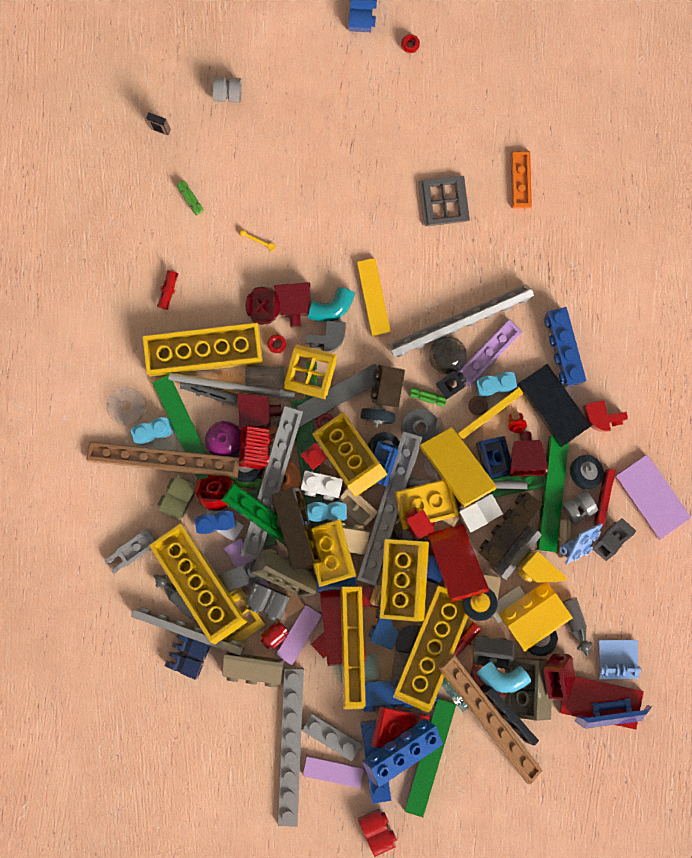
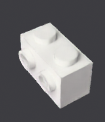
[301,471,343,501]

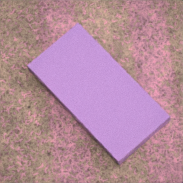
[615,455,691,540]

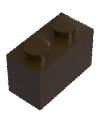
[370,365,405,408]

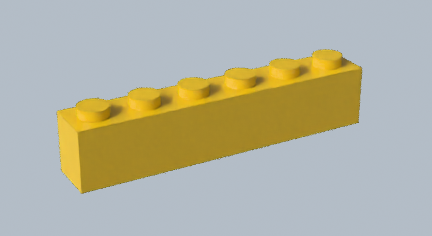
[340,587,366,709]

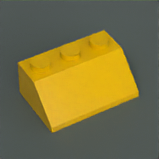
[516,551,567,582]
[498,582,572,651]

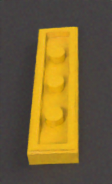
[357,258,391,336]
[458,388,523,440]

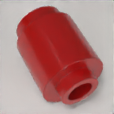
[260,621,289,649]

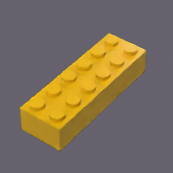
[143,323,263,377]
[149,523,248,644]
[393,586,468,713]

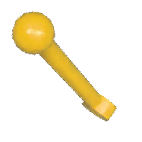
[239,229,275,251]

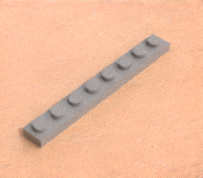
[388,284,534,357]
[240,406,303,559]
[357,432,422,586]
[278,668,304,827]

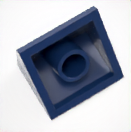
[476,436,511,479]

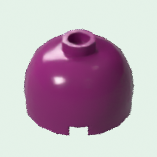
[205,421,241,457]

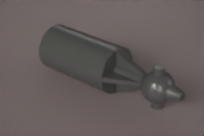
[153,574,194,620]
[562,597,592,656]

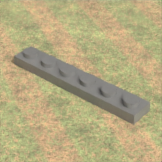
[131,607,245,656]

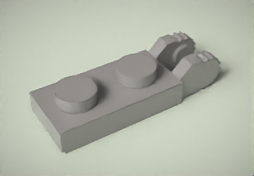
[104,528,156,574]

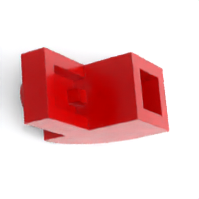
[583,400,628,432]

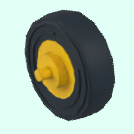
[462,588,498,621]

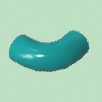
[308,287,355,322]

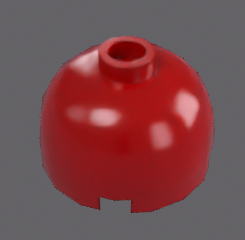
[195,475,233,511]

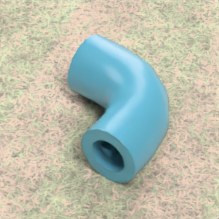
[476,661,531,693]

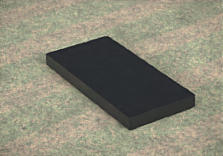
[517,363,591,447]

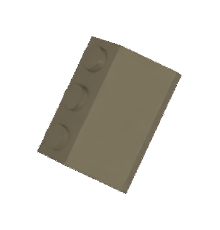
[251,549,316,597]
[222,652,284,687]
[506,658,552,721]

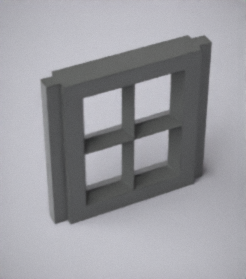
[419,176,470,226]

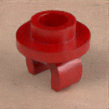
[508,413,527,433]

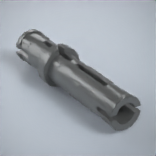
[180,382,238,406]

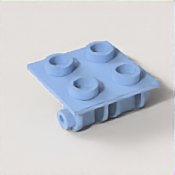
[560,523,603,564]
[599,640,641,679]

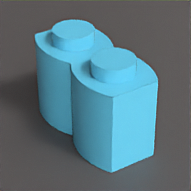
[475,372,517,397]
[130,417,174,445]
[307,502,347,522]

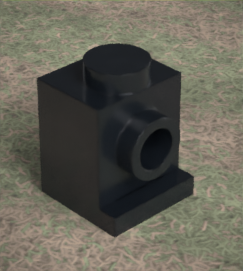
[436,371,467,400]

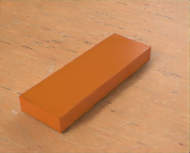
[511,151,532,209]

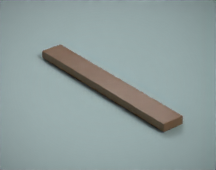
[86,442,239,478]
[438,654,543,784]

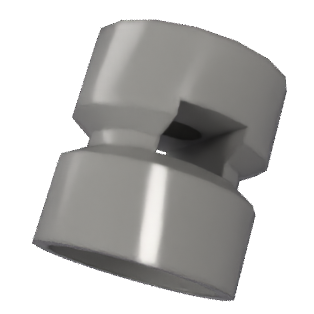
[213,76,242,103]
[562,490,598,525]

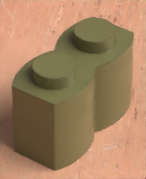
[158,476,196,521]

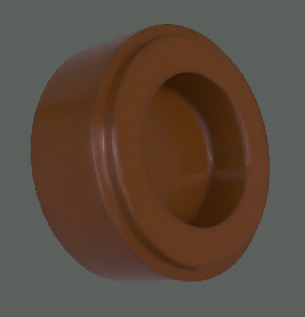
[468,396,488,415]

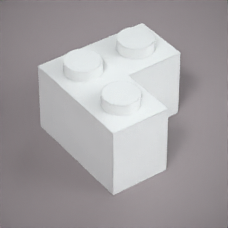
[458,494,503,533]

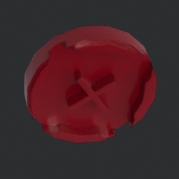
[245,286,280,325]

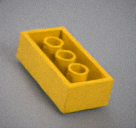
[312,412,388,497]
[380,539,429,622]

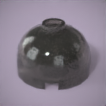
[429,336,467,374]

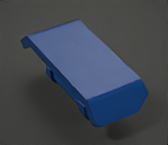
[575,698,652,729]

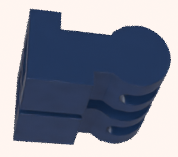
[164,633,211,680]

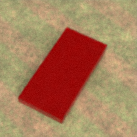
[427,524,489,602]
[320,584,367,666]
[559,676,644,730]

